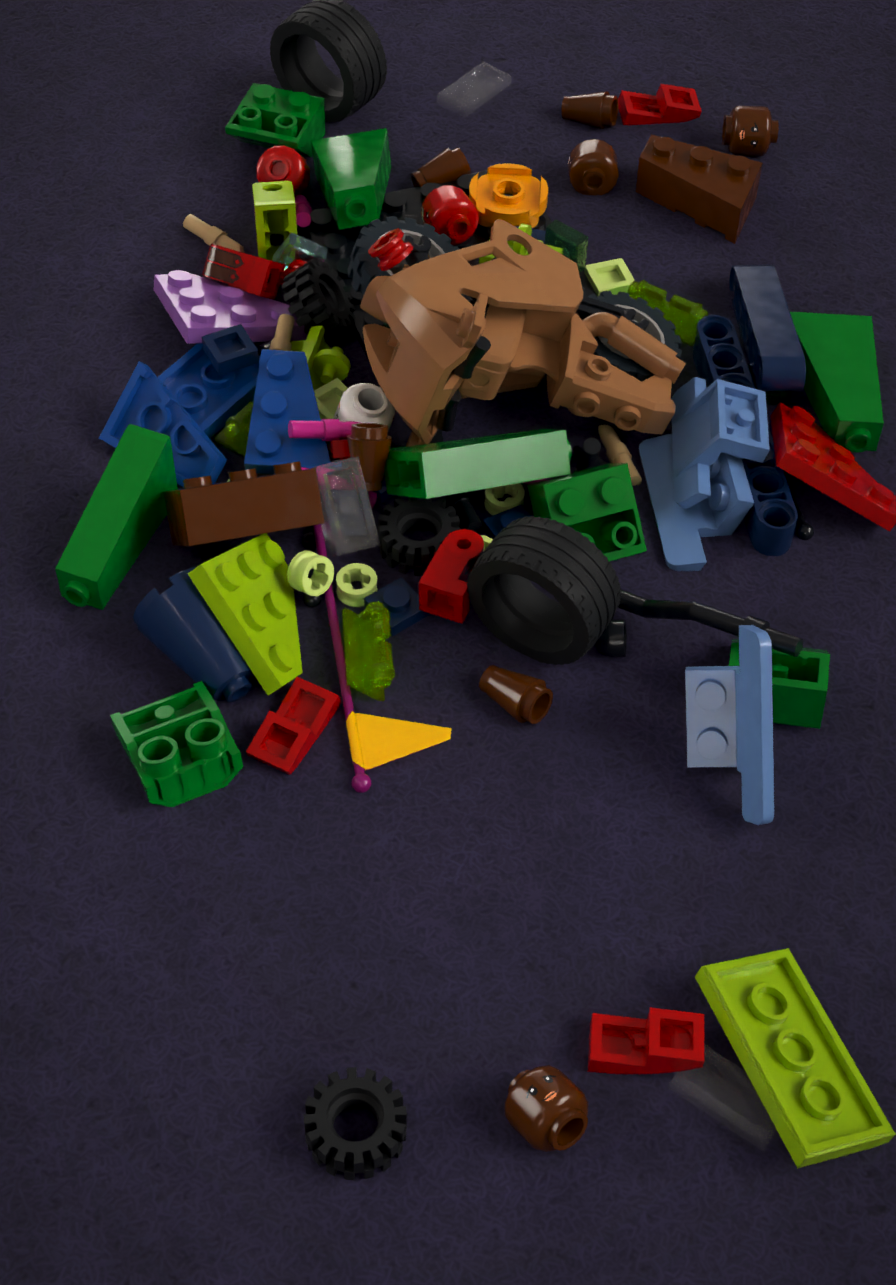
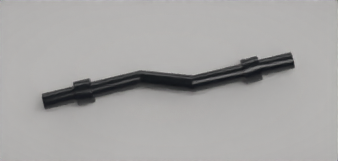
[618,590,803,657]

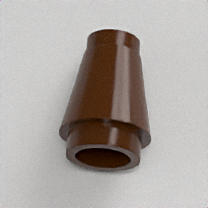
[561,91,619,129]
[411,147,471,187]
[347,423,392,491]
[479,665,553,724]

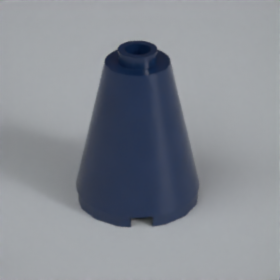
[133,567,255,702]

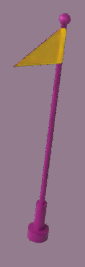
[313,490,452,793]

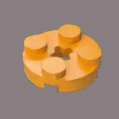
[469,163,548,228]

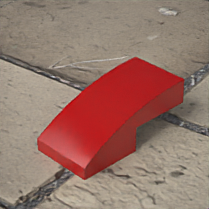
[618,84,702,125]
[246,677,342,775]
[587,1007,704,1074]

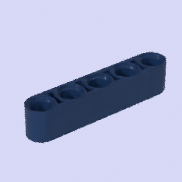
[729,265,806,391]

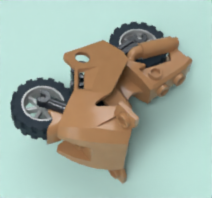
[348,216,686,447]

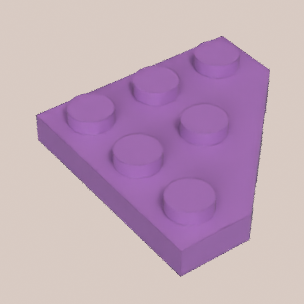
[153,270,308,344]

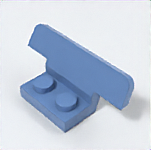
[672,377,770,509]
[639,433,754,571]
[685,625,774,825]

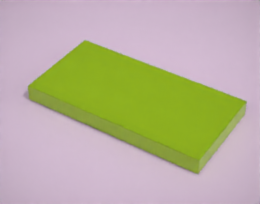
[695,948,896,1169]

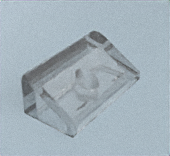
[309,456,380,557]

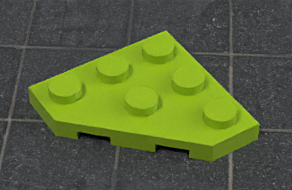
[188,533,303,696]

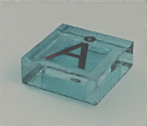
[272,233,327,270]

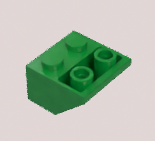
[225,83,325,157]
[527,463,647,561]
[729,639,830,729]

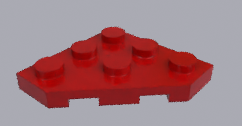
[770,402,896,532]

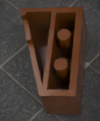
[635,134,763,244]
[163,461,325,546]

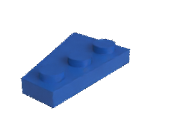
[244,349,333,476]
[99,361,227,487]

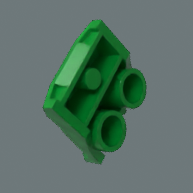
[110,681,243,807]

